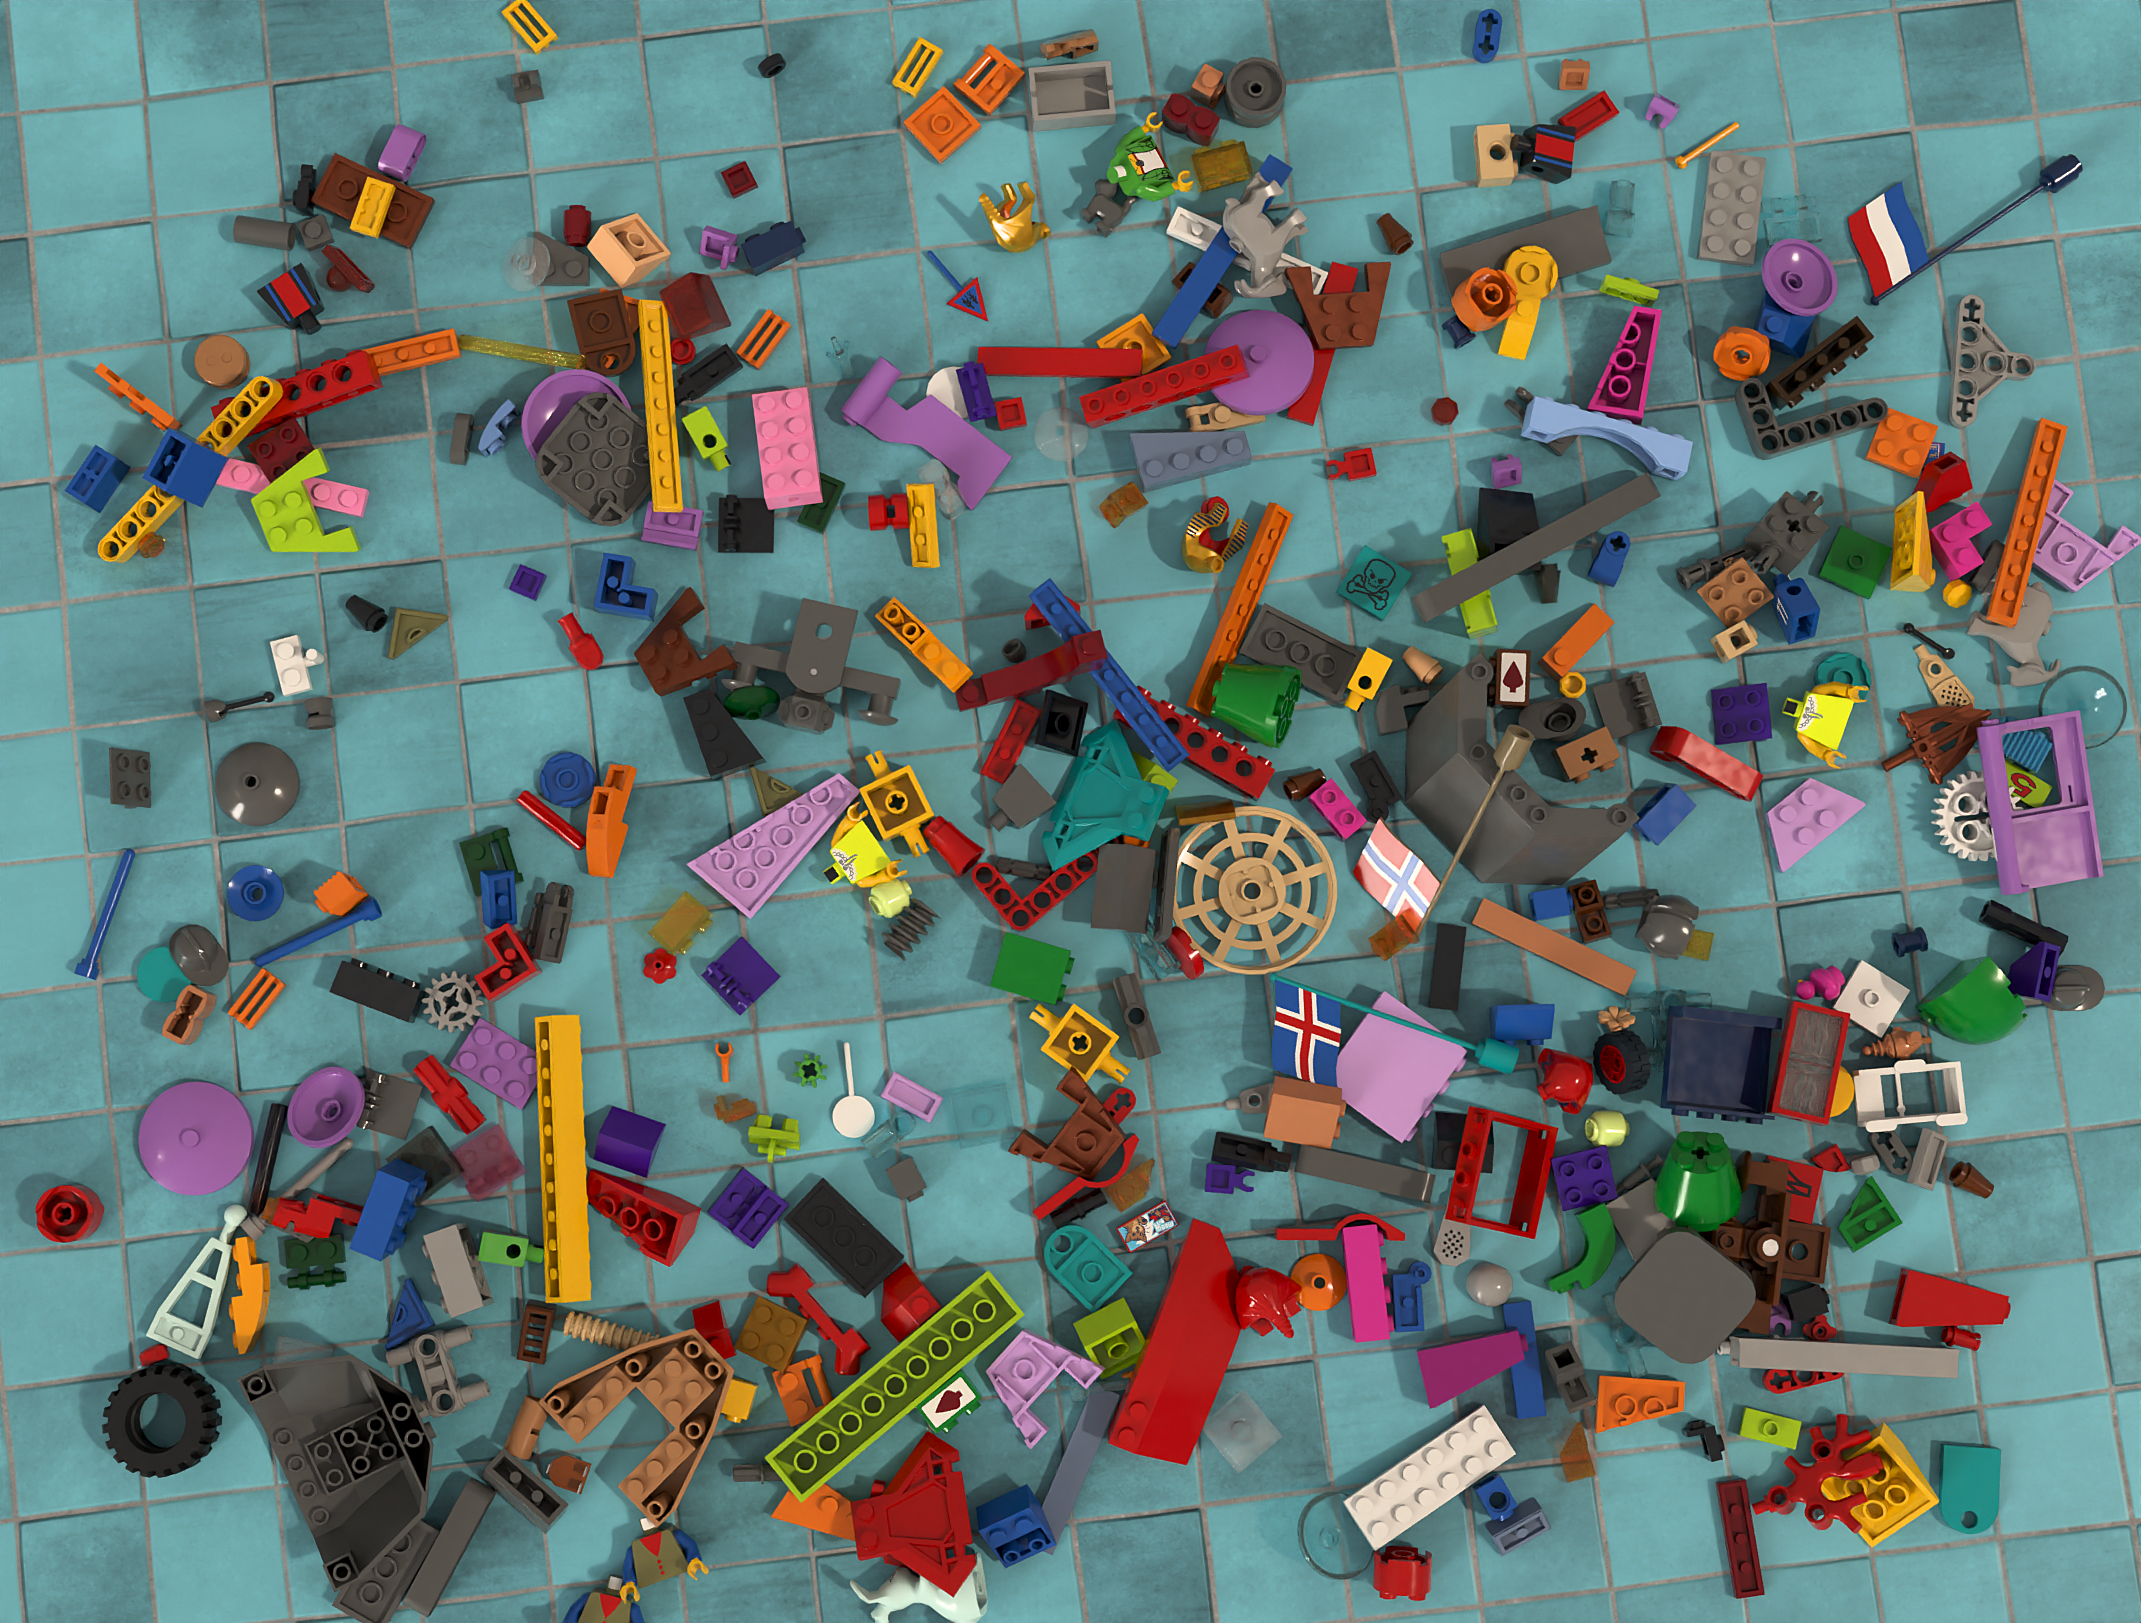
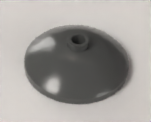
[215,743,300,826]

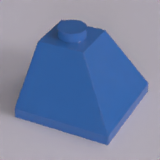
[1753,291,1816,359]

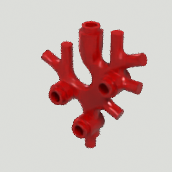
[1752,1414,1884,1534]

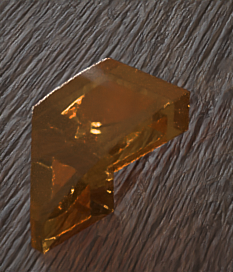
[1105,1157,1155,1213]
[1559,1422,1596,1484]

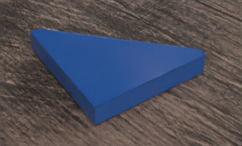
[385,1278,435,1350]

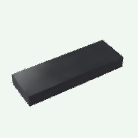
[1428,924,1466,1011]

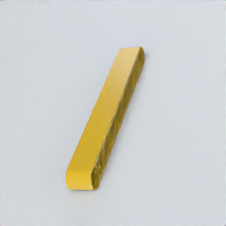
[98,376,283,563]

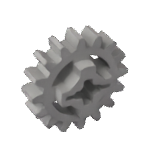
[422,971,486,1033]

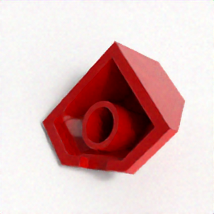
[881,1262,942,1342]

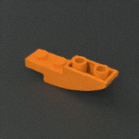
[586,764,637,878]

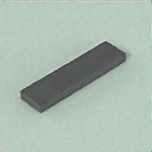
[1153,827,1180,943]

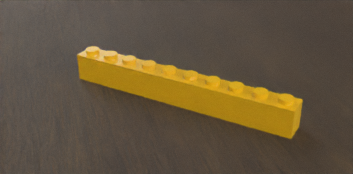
[535,1015,592,1303]

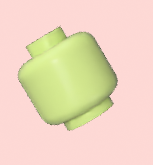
[869,878,912,918]
[1585,1110,1630,1147]

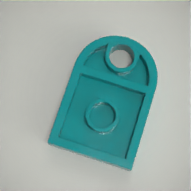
[1044,1225,1133,1313]
[1938,1444,2001,1534]

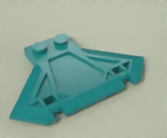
[1041,719,1170,871]

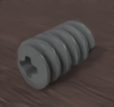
[881,898,941,961]

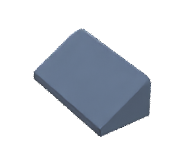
[1485,1498,1552,1556]

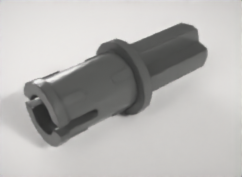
[733,1461,783,1484]

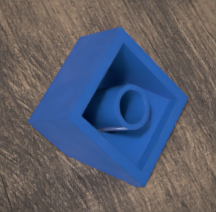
[1490,1004,1555,1046]

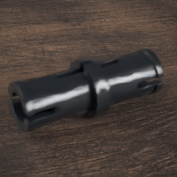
[1049,1188,1108,1230]

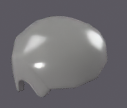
[1466,1262,1513,1307]

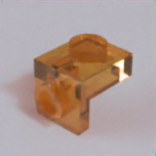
[1099,481,1148,528]
[1369,914,1418,961]

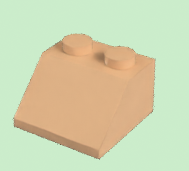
[587,213,671,288]

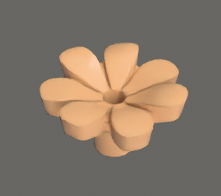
[1598,1006,1636,1032]

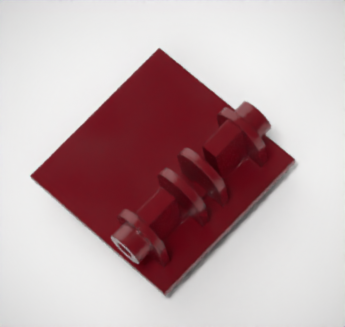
[247,416,315,484]

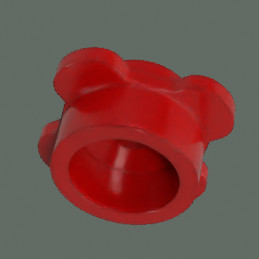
[1802,1314,1837,1341]

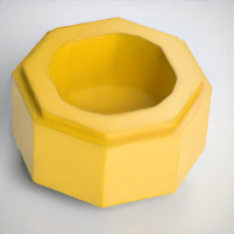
[1942,579,1972,608]
[1558,672,1586,699]

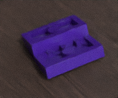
[707,1167,789,1249]

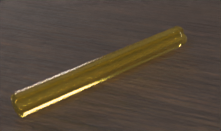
[458,334,587,370]

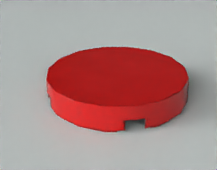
[1165,926,1204,980]

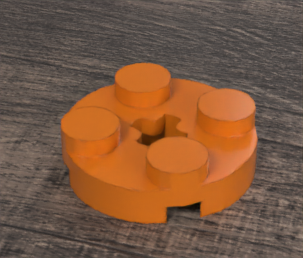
[1713,326,1771,381]

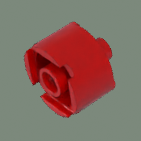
[35,1184,104,1243]
[1373,1546,1432,1601]

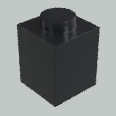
[1781,1283,1830,1323]

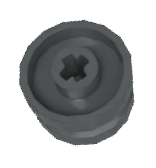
[1225,57,1286,128]

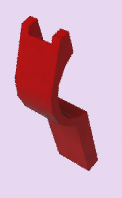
[1033,1134,1139,1221]
[1275,1212,1405,1241]

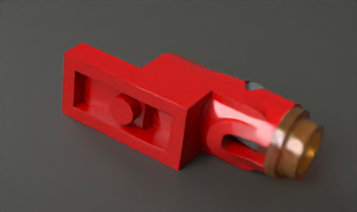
[262,1192,364,1243]

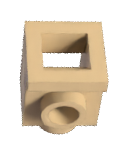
[1710,620,1758,664]

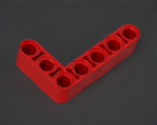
[972,838,1119,932]

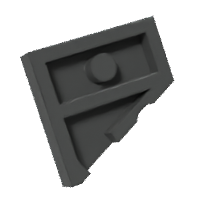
[533,232,590,286]

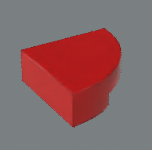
[1810,1144,1851,1172]

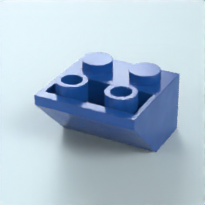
[142,428,229,508]
[976,1484,1056,1568]

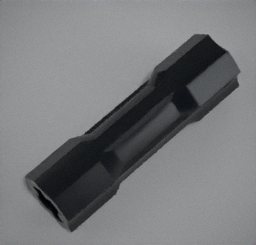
[1979,900,2068,957]

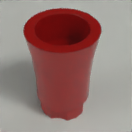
[922,815,985,878]

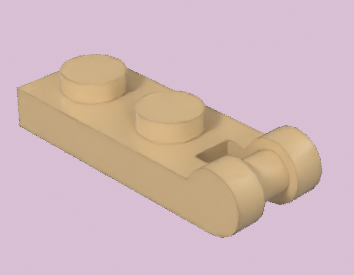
[1184,402,1266,432]

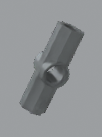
[1112,972,1161,1061]

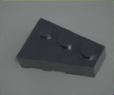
[683,689,766,780]

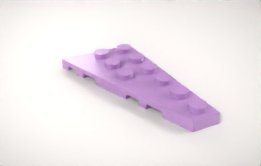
[686,773,860,919]

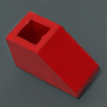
[1911,451,1973,513]

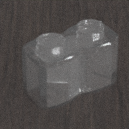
[918,459,966,521]

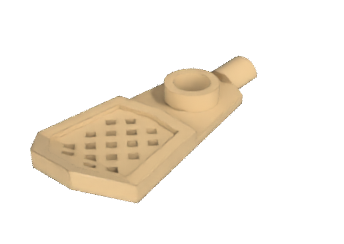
[1914,644,1975,708]

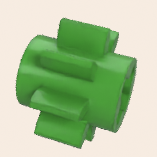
[793,1053,828,1088]

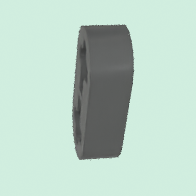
[450,413,474,466]
[1968,539,2005,591]
[1868,1130,1913,1175]

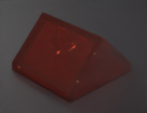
[659,272,731,342]

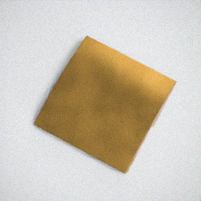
[1175,799,1236,826]

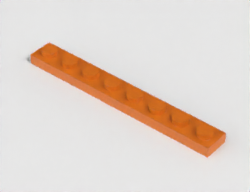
[1986,418,2068,628]
[1186,502,1293,718]

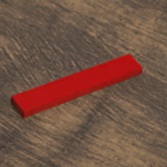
[1286,261,1358,426]
[977,347,1143,378]

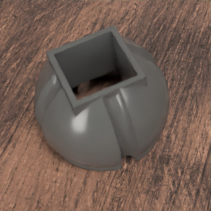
[1635,894,1699,960]

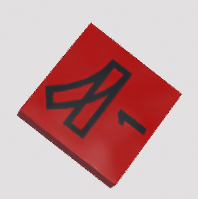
[1754,1155,1824,1225]

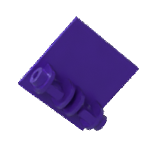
[1711,683,1772,745]
[701,937,781,1015]
[1550,1145,1618,1211]

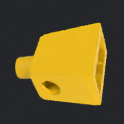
[1344,647,1393,712]

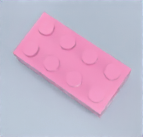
[752,387,823,510]

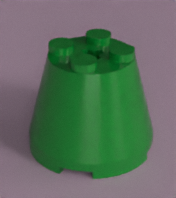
[1211,663,1302,749]
[1654,1131,1742,1232]

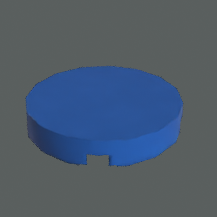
[540,752,597,808]

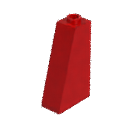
[1888,1268,2011,1327]

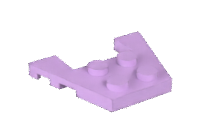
[2032,479,2141,593]
[986,1328,1105,1449]

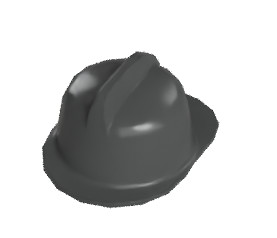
[1518,697,1586,742]
[169,925,229,986]
[2041,966,2105,1011]

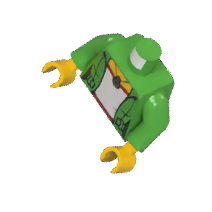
[1107,112,1194,202]

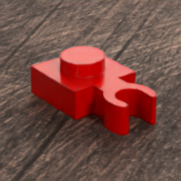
[1326,447,1377,482]

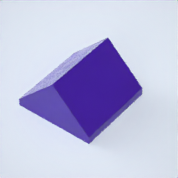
[593,1106,666,1178]

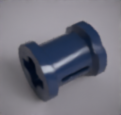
[1441,315,1476,350]
[1892,927,1928,958]

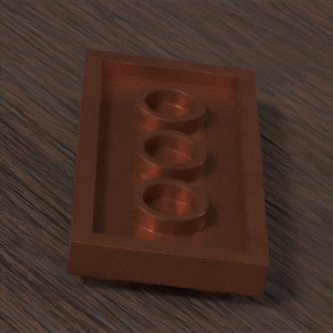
[311,153,435,250]

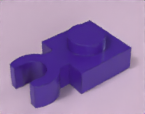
[1205,1163,1255,1194]

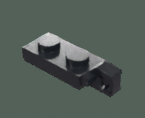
[674,343,743,405]
[1211,1132,1292,1172]

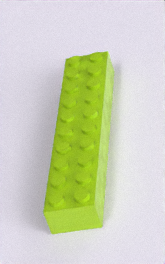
[764,1270,1025,1503]

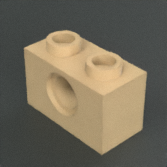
[1473,124,1518,188]

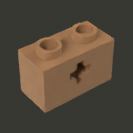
[1551,726,1621,784]

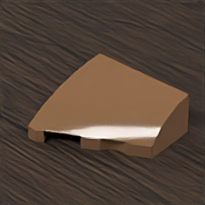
[1040,29,1099,60]

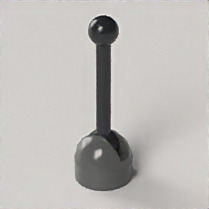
[205,692,275,723]

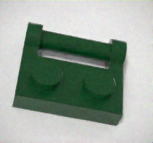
[459,828,524,897]

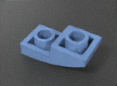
[478,399,520,458]

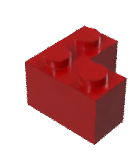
[474,922,543,1002]

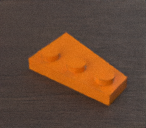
[94,363,182,431]
[1594,1375,1685,1433]

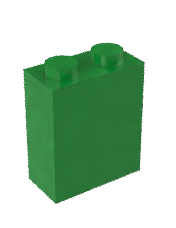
[990,932,1075,1006]

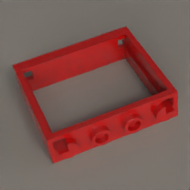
[1445,1106,1558,1239]

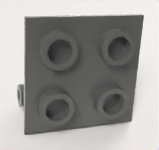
[1592,672,1662,739]
[109,748,151,809]
[356,1070,423,1140]

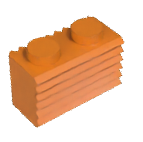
[314,871,369,916]

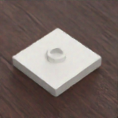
[1831,960,1910,1038]

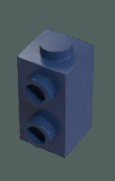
[741,221,806,276]

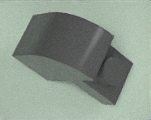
[1374,684,1431,737]
[1544,1341,1596,1414]

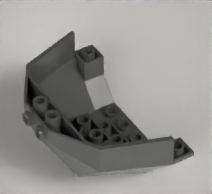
[237,1355,436,1592]

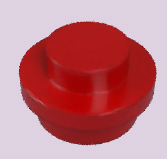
[670,337,696,365]

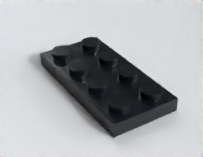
[784,1177,905,1298]

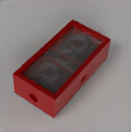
[1766,1001,1850,1126]

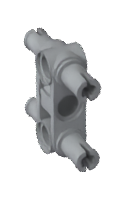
[386,1325,491,1418]

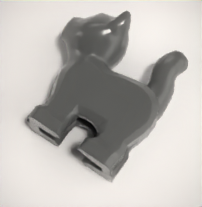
[1079,178,1137,238]

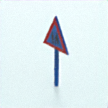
[927,250,988,321]

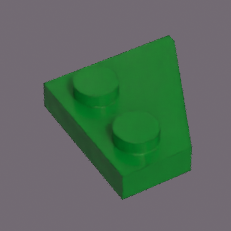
[1837,1176,1903,1253]

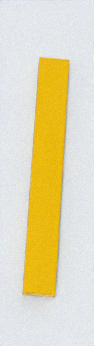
[638,299,683,513]

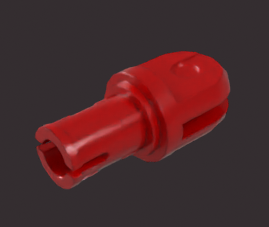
[557,612,604,670]

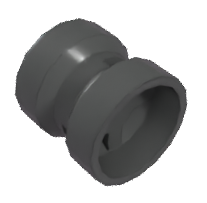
[304,697,335,730]

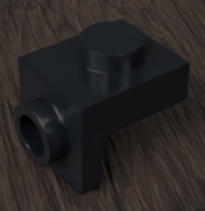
[1681,1419,1725,1462]

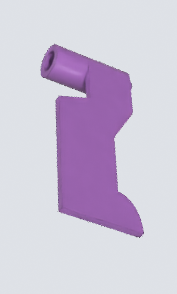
[841,356,1013,511]

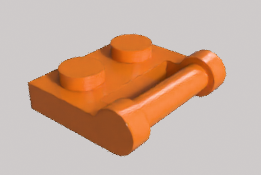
[952,44,1025,116]
[772,1354,833,1427]

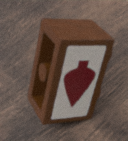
[1487,649,1531,710]

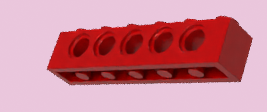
[1079,345,1250,429]
[211,350,383,439]
[1113,685,1275,801]

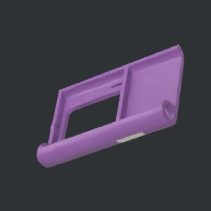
[1976,710,2104,895]

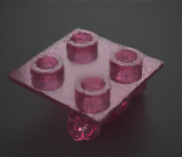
[449,1124,527,1202]

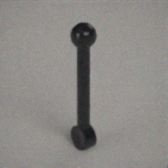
[1903,623,1955,660]

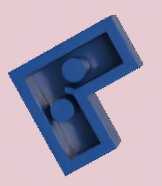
[594,553,658,622]

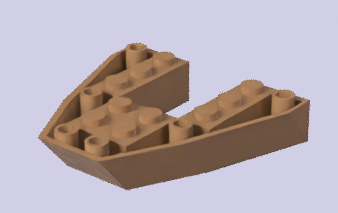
[538,1328,734,1528]

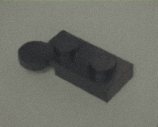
[1350,750,1403,824]

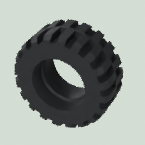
[102,1364,222,1478]

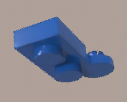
[1391,1262,1432,1332]

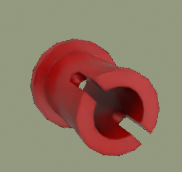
[1941,1326,1981,1351]

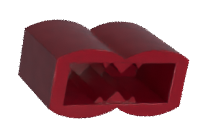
[1161,94,1220,146]

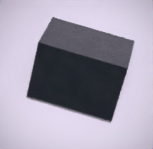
[1035,689,1089,757]

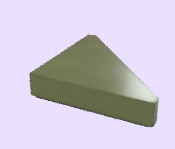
[387,608,449,660]
[749,767,803,818]

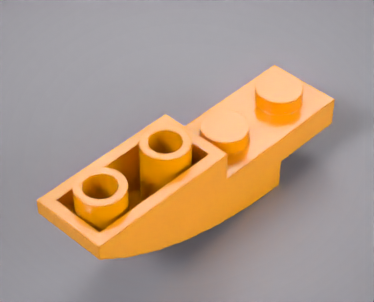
[875,597,973,693]
[229,1236,270,1355]

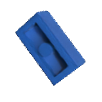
[480,870,517,929]

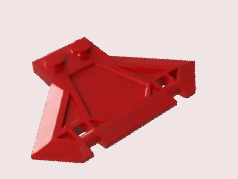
[850,1431,977,1598]

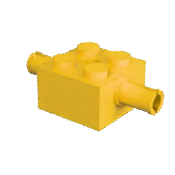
[859,750,935,858]
[1029,1003,1131,1084]

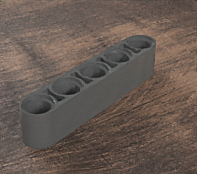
[1294,1144,1436,1203]
[403,1478,496,1618]

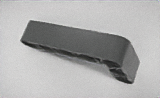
[1734,378,1888,460]

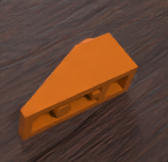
[1537,603,1615,682]

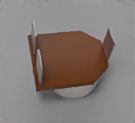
[546,1455,592,1494]

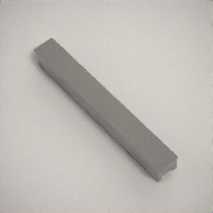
[1729,1336,1960,1378]

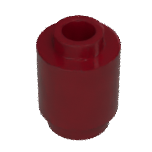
[563,205,591,247]

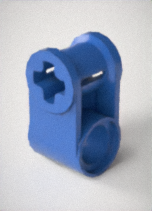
[1587,531,1631,588]

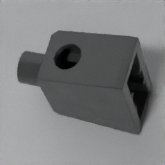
[988,764,1057,832]

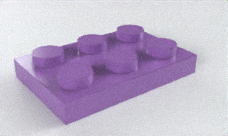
[450,1017,537,1110]

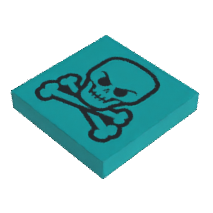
[1336,545,1412,622]

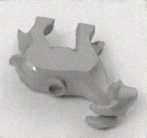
[1223,172,1309,298]
[1966,564,2061,687]

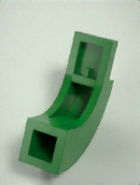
[1544,1202,1615,1294]

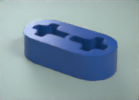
[1472,9,1502,63]

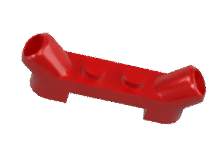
[766,1262,871,1376]

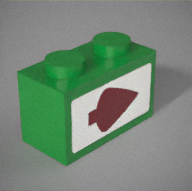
[916,1369,982,1434]

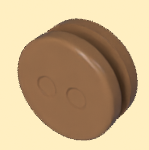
[194,335,250,390]

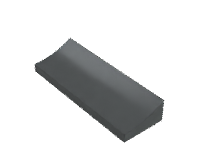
[1437,205,1612,312]

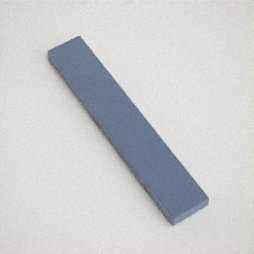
[1042,1383,1120,1555]

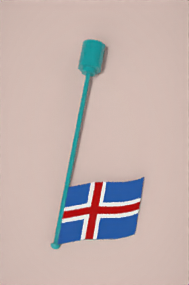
[1270,972,1519,1087]

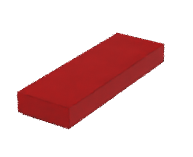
[980,698,1042,785]

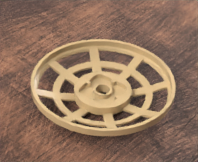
[1173,806,1337,975]

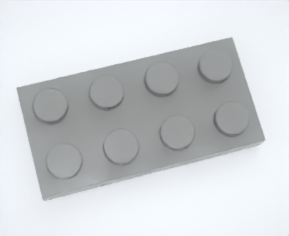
[1697,151,1766,267]

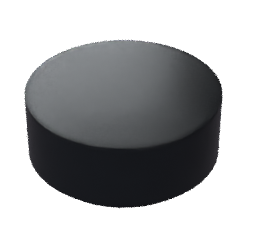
[758,53,786,78]

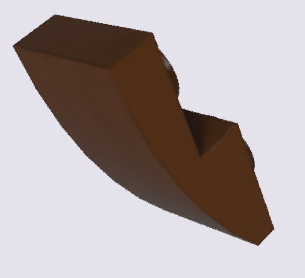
[1568,879,1612,945]

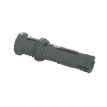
[1675,544,1759,591]

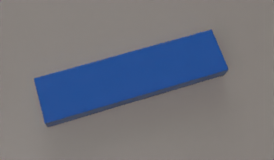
[1501,1300,1546,1419]

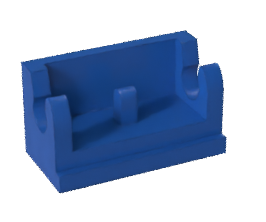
[65,445,131,513]
[1632,783,1697,845]

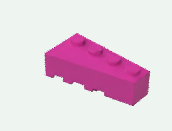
[1587,306,1662,425]

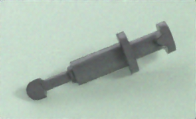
[1612,1153,1664,1200]

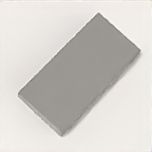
[1907,1128,1949,1191]

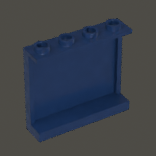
[1660,1006,1782,1125]

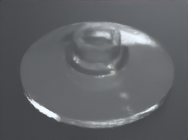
[503,237,550,292]
[1033,407,1088,462]

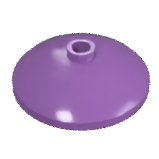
[1762,238,1838,316]
[287,1067,365,1148]

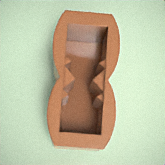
[162,985,217,1045]

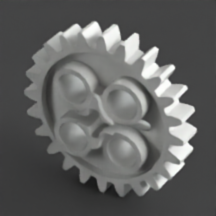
[1931,771,2024,861]

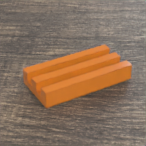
[736,309,791,370]
[228,968,287,1030]

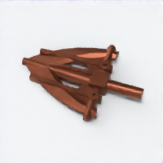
[1881,703,1992,785]

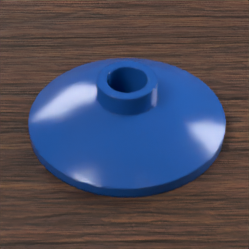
[227,865,284,921]

